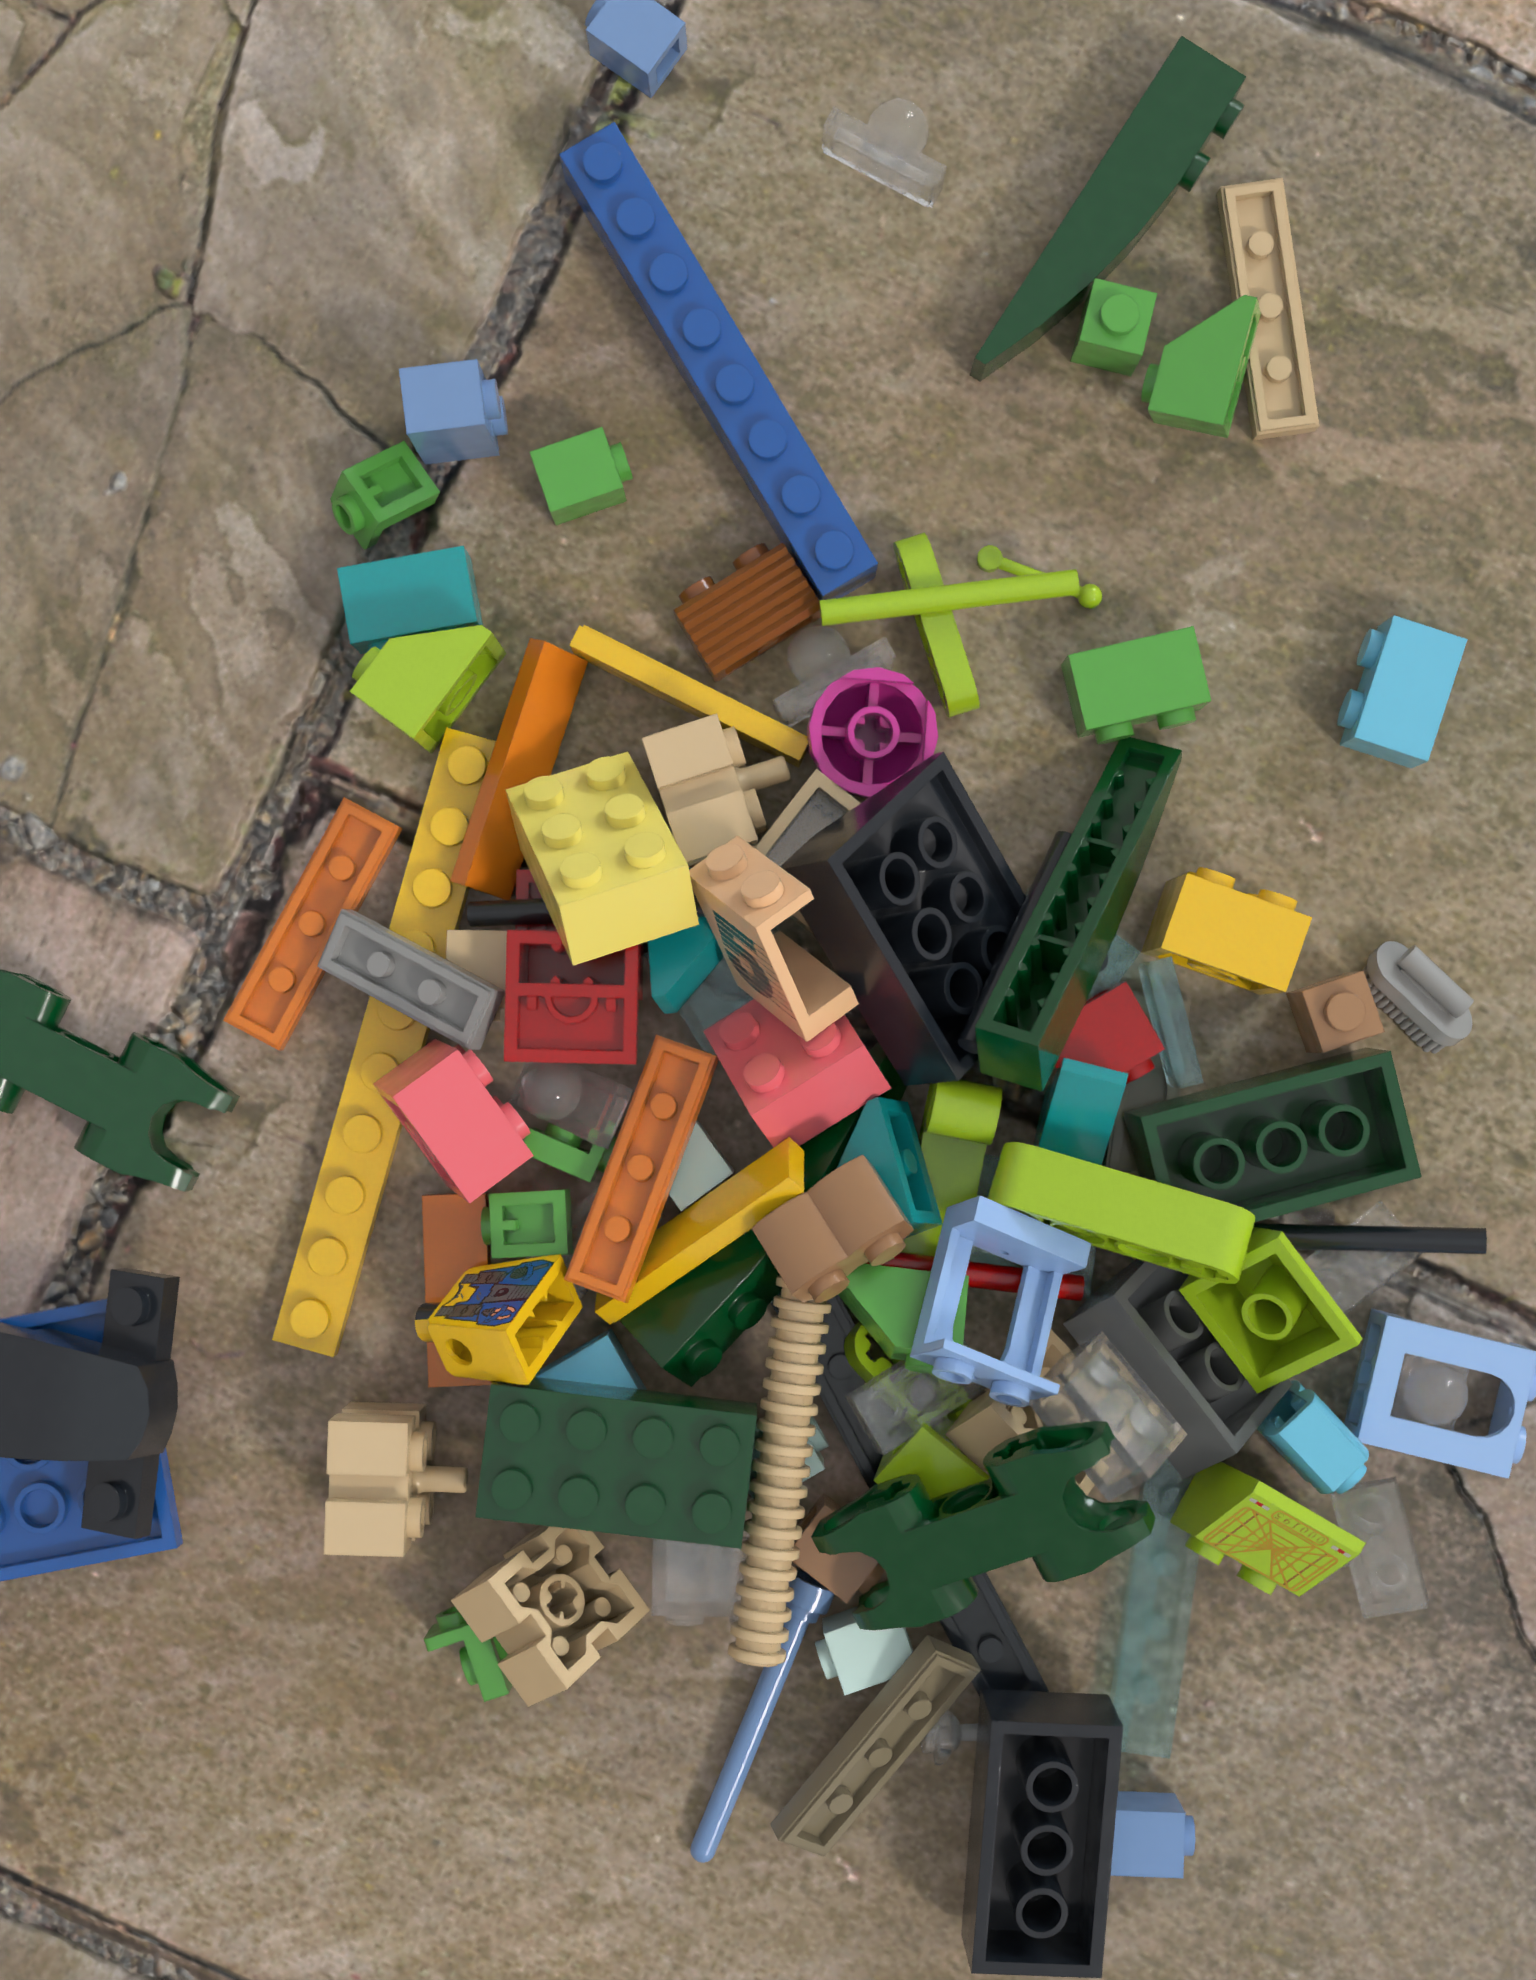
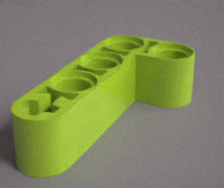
[901,1079,1002,1256]
[987,1142,1255,1284]

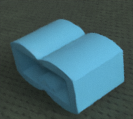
[1257,1380,1369,1494]

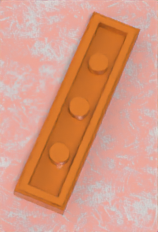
[450,638,588,900]
[223,797,403,1051]
[564,1035,719,1303]

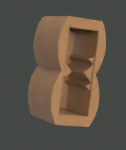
[752,1155,914,1303]

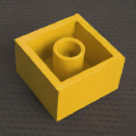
[1141,867,1312,995]

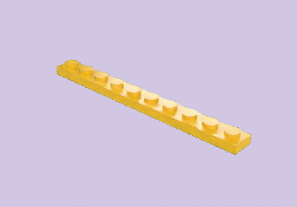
[272,727,496,1357]

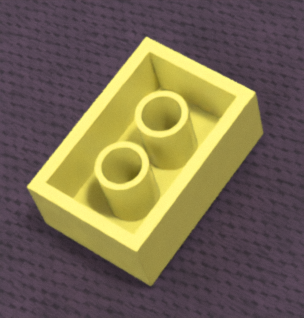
[506,751,699,966]

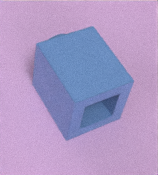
[585,0,688,98]
[1111,1791,1195,1878]

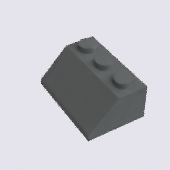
[1063,1259,1293,1479]

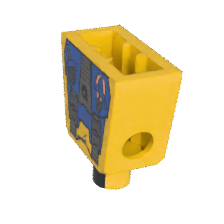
[415,1254,583,1385]

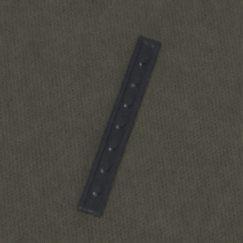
[771,1292,1049,1697]

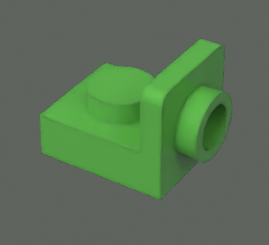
[330,441,440,550]
[524,1118,619,1183]
[481,1189,573,1259]
[424,1606,513,1702]

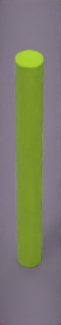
[819,569,1079,626]

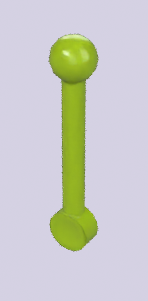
[977,545,1103,609]

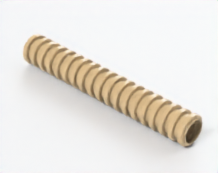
[728,1275,832,1667]

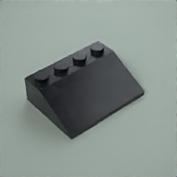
[780,752,1026,1086]

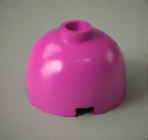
[807,667,938,799]

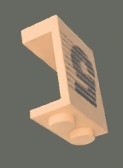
[689,836,859,1042]

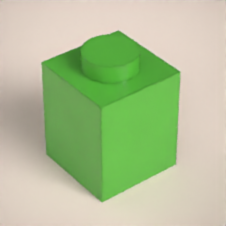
[1070,278,1157,376]
[530,427,633,526]

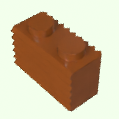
[674,542,821,683]

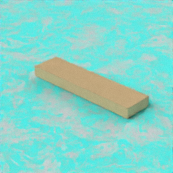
[1216,178,1319,441]

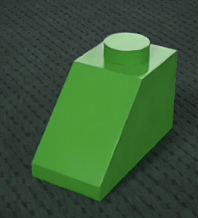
[1141,295,1261,438]
[838,1264,969,1374]

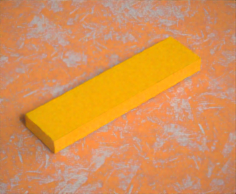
[569,625,809,768]
[594,1137,804,1325]

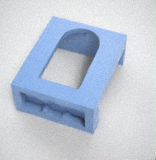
[910,1195,1091,1407]
[1344,1308,1536,1479]

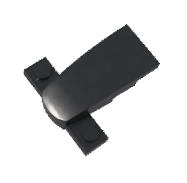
[0,1268,180,1539]

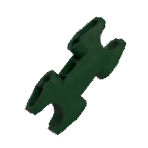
[0,969,240,1192]
[811,1421,1156,1630]

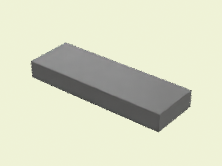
[317,909,505,1050]

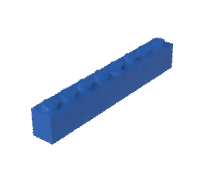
[559,122,878,600]

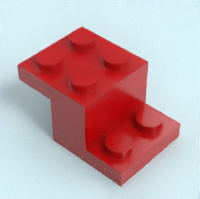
[504,869,644,1065]

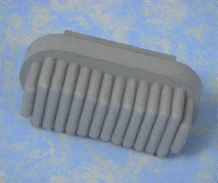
[1362,941,1474,1054]

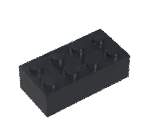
[961,1689,1124,1978]

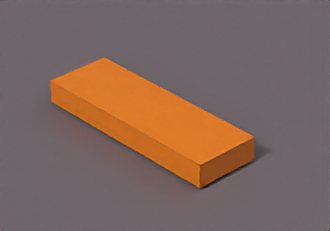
[422,1192,493,1387]

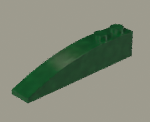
[970,36,1246,382]
[975,737,1182,1092]
[619,1042,907,1387]

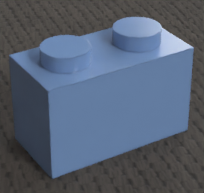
[399,359,508,465]

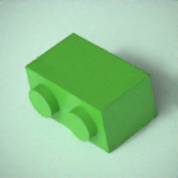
[1061,626,1211,744]

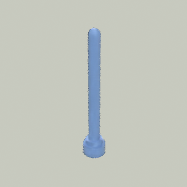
[690,1568,835,1863]

